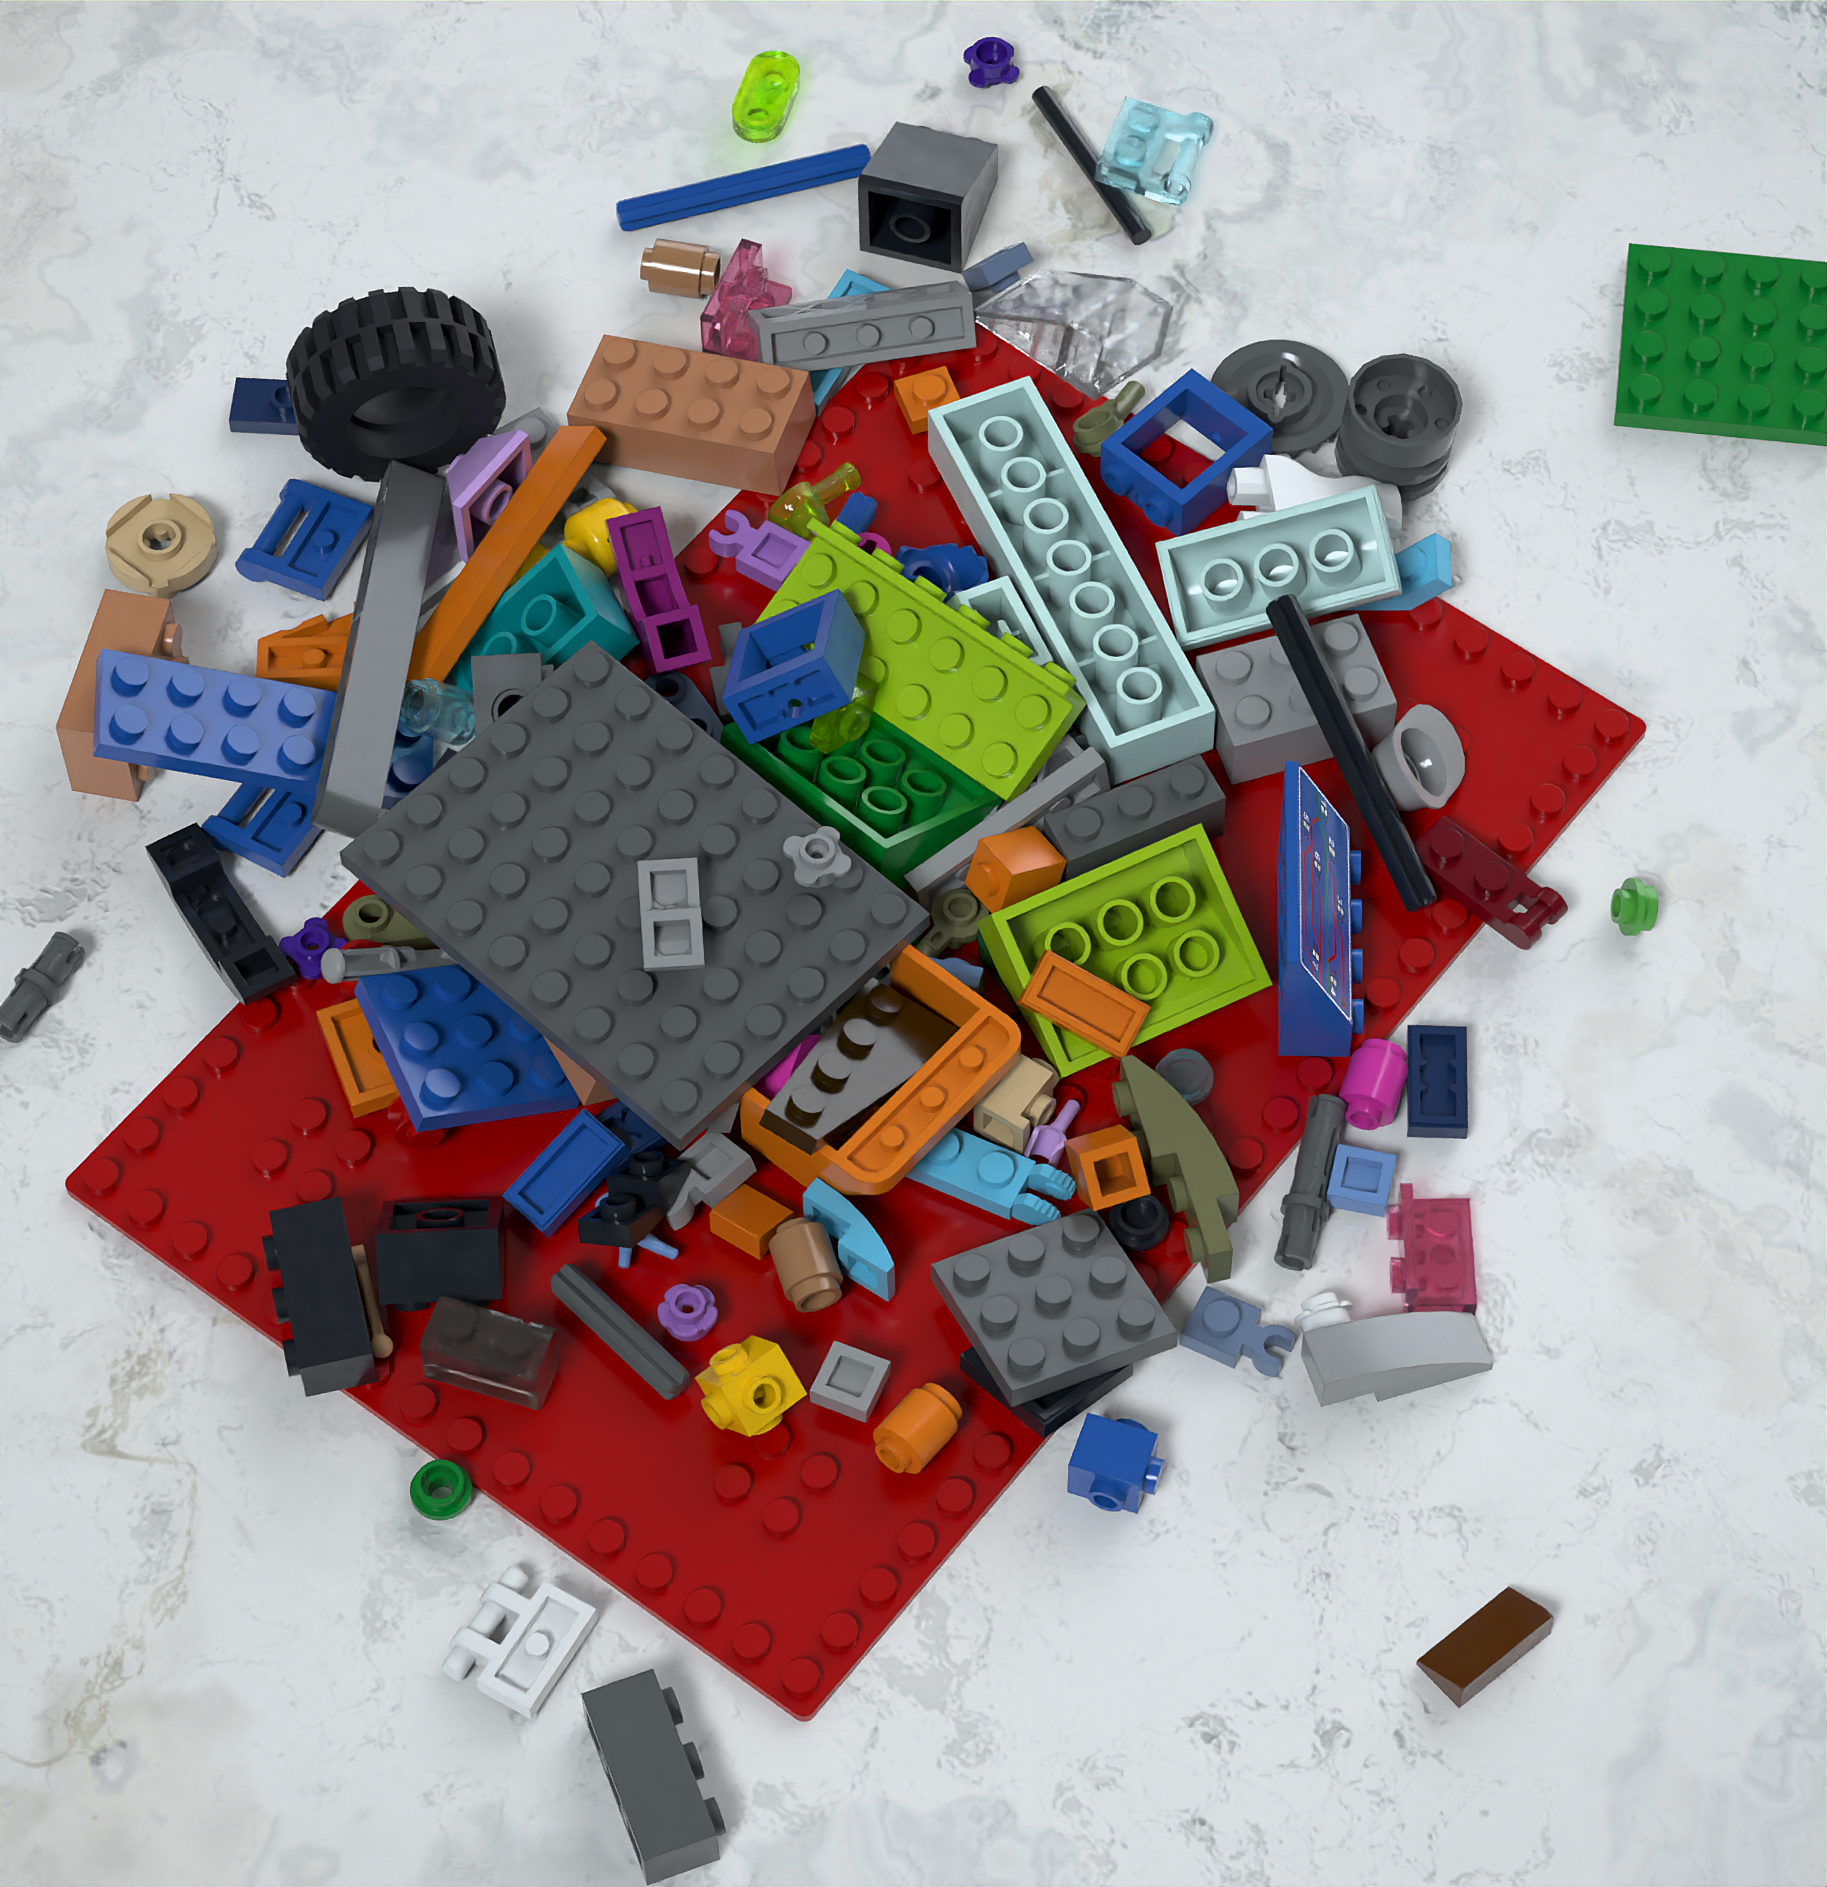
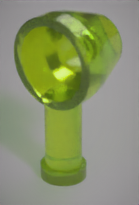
[767,462,861,543]

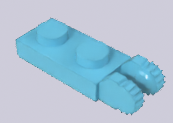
[905,1127,1077,1226]

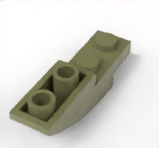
[1112,1055,1239,1284]

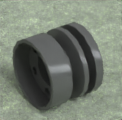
[1334,353,1463,502]

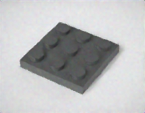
[931,1208,1178,1407]

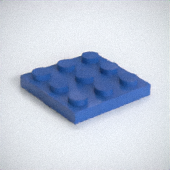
[354,964,580,1132]

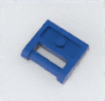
[235,479,374,602]
[200,783,322,878]

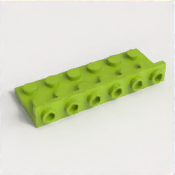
[755,517,1087,803]

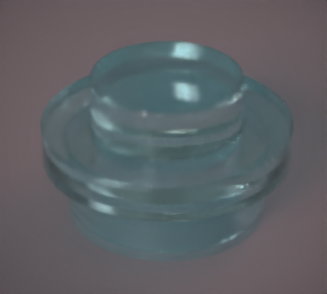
[1155,1048,1214,1106]

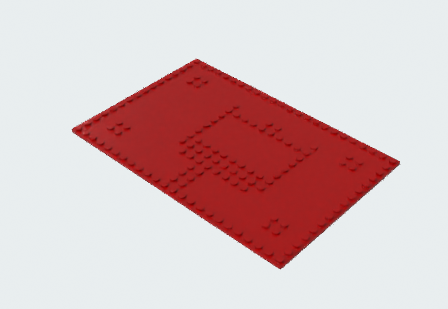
[65,318,1646,1722]

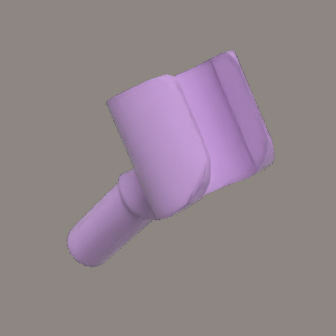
[1023,1100,1080,1168]

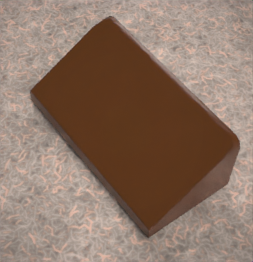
[1416,1586,1554,1708]

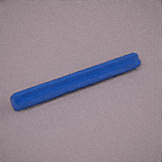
[615,143,871,232]

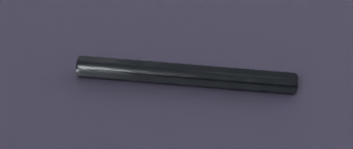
[1266,594,1437,913]

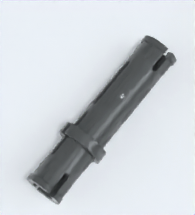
[1274,1094,1347,1271]

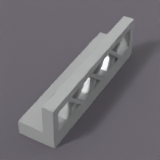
[746,280,977,372]
[902,733,1111,914]

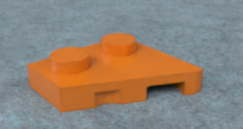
[256,601,356,691]

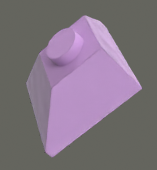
[446,430,532,563]

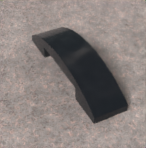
[145,822,297,1006]

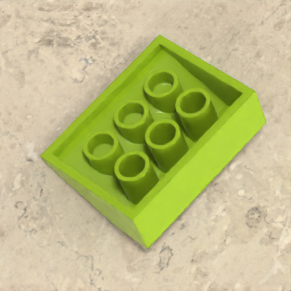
[976,823,1273,1079]

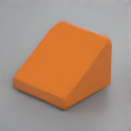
[709,1183,794,1260]

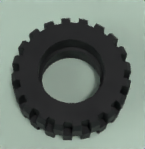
[285,287,506,483]

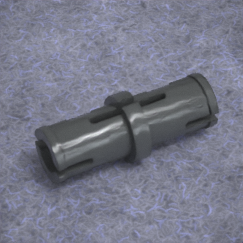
[0,931,86,1043]

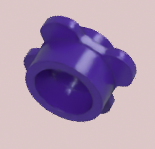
[963,37,1020,88]
[278,917,347,980]

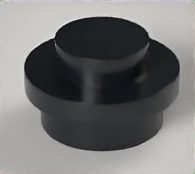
[1109,1194,1169,1251]

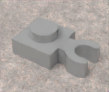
[665,1133,757,1230]

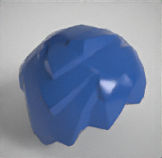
[894,543,990,604]

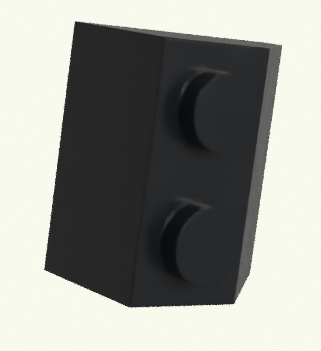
[375,1196,505,1312]

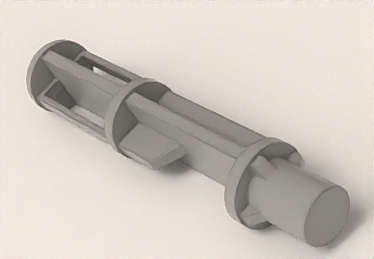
[321,945,458,984]

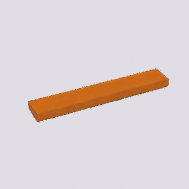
[404,426,607,694]

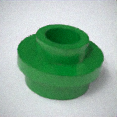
[410,1460,472,1521]

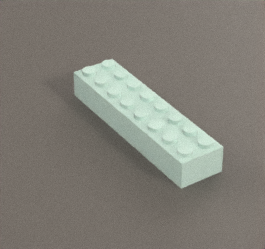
[928,376,1216,786]

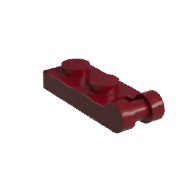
[1413,815,1568,950]

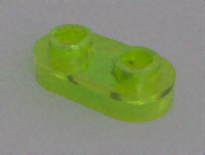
[732,50,800,143]

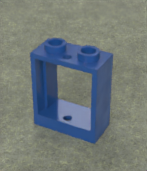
[1100,368,1273,537]
[722,588,866,745]

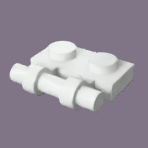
[441,1566,598,1720]

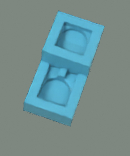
[803,1177,895,1302]

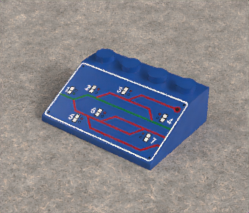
[1277,761,1363,1057]

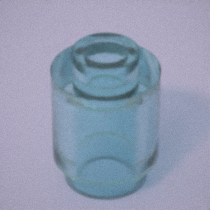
[399,678,475,746]

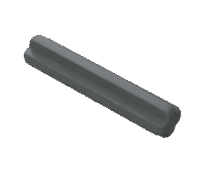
[550,1263,690,1400]

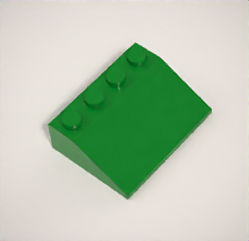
[719,698,1003,891]

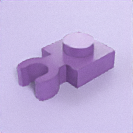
[709,510,811,592]

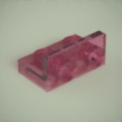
[700,238,792,362]
[1386,1183,1477,1316]

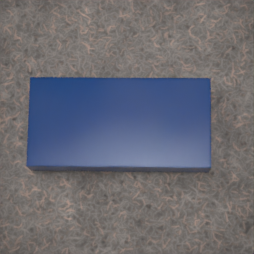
[502,1108,630,1239]

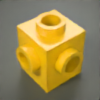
[695,1335,807,1437]

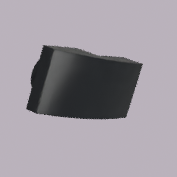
[577,1150,690,1249]

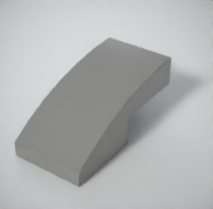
[637,858,705,972]

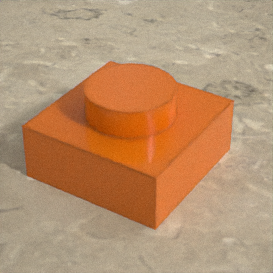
[894,366,960,435]

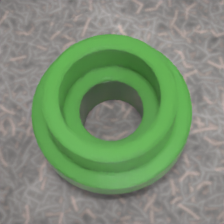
[1610,878,1658,936]

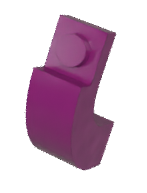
[604,506,712,676]

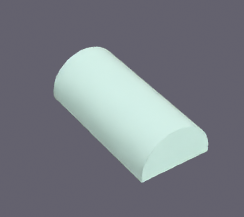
[1155,485,1402,652]

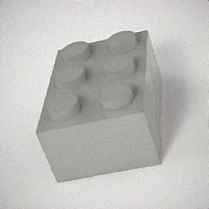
[1195,613,1397,785]

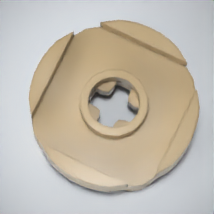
[105,493,218,600]

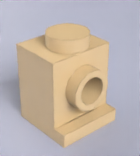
[973,1054,1060,1156]

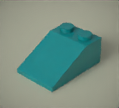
[450,542,640,720]

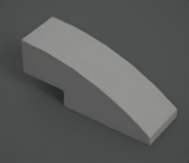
[1301,1311,1493,1407]

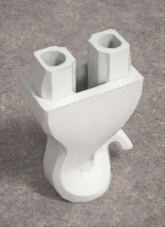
[1226,454,1402,540]

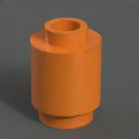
[873,1383,962,1474]

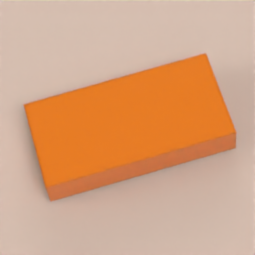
[1017,950,1151,1060]

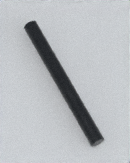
[1032,86,1151,245]

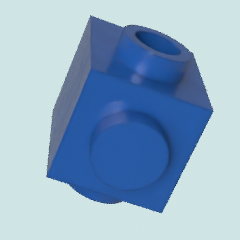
[1067,1413,1165,1514]

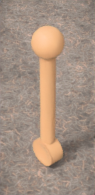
[351,1244,393,1358]

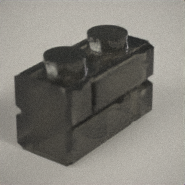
[419,1295,561,1411]

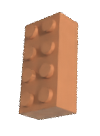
[566,334,816,497]

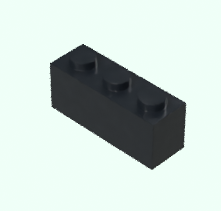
[261,1197,378,1397]

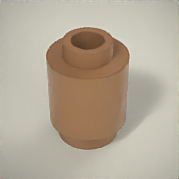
[640,238,721,299]
[768,1218,843,1312]

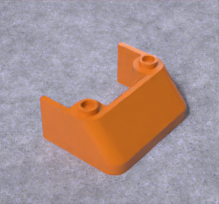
[739,944,1021,1196]

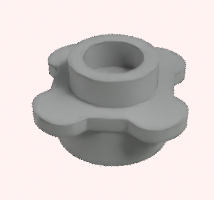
[783,826,851,888]

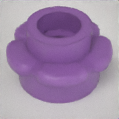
[658,1284,718,1341]

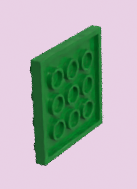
[1613,243,1827,446]

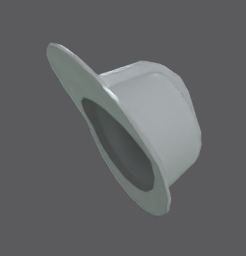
[1370,704,1465,812]

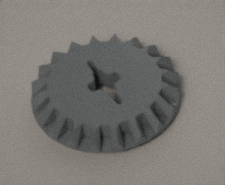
[1210,340,1349,459]

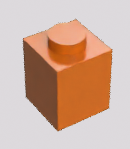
[964,825,1067,914]
[1064,1124,1151,1211]

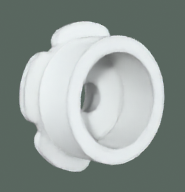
[1294,1292,1353,1332]

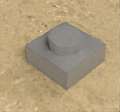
[810,1340,891,1423]

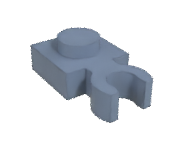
[1180,1285,1295,1377]

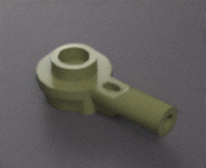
[1073,381,1145,457]
[915,888,989,958]

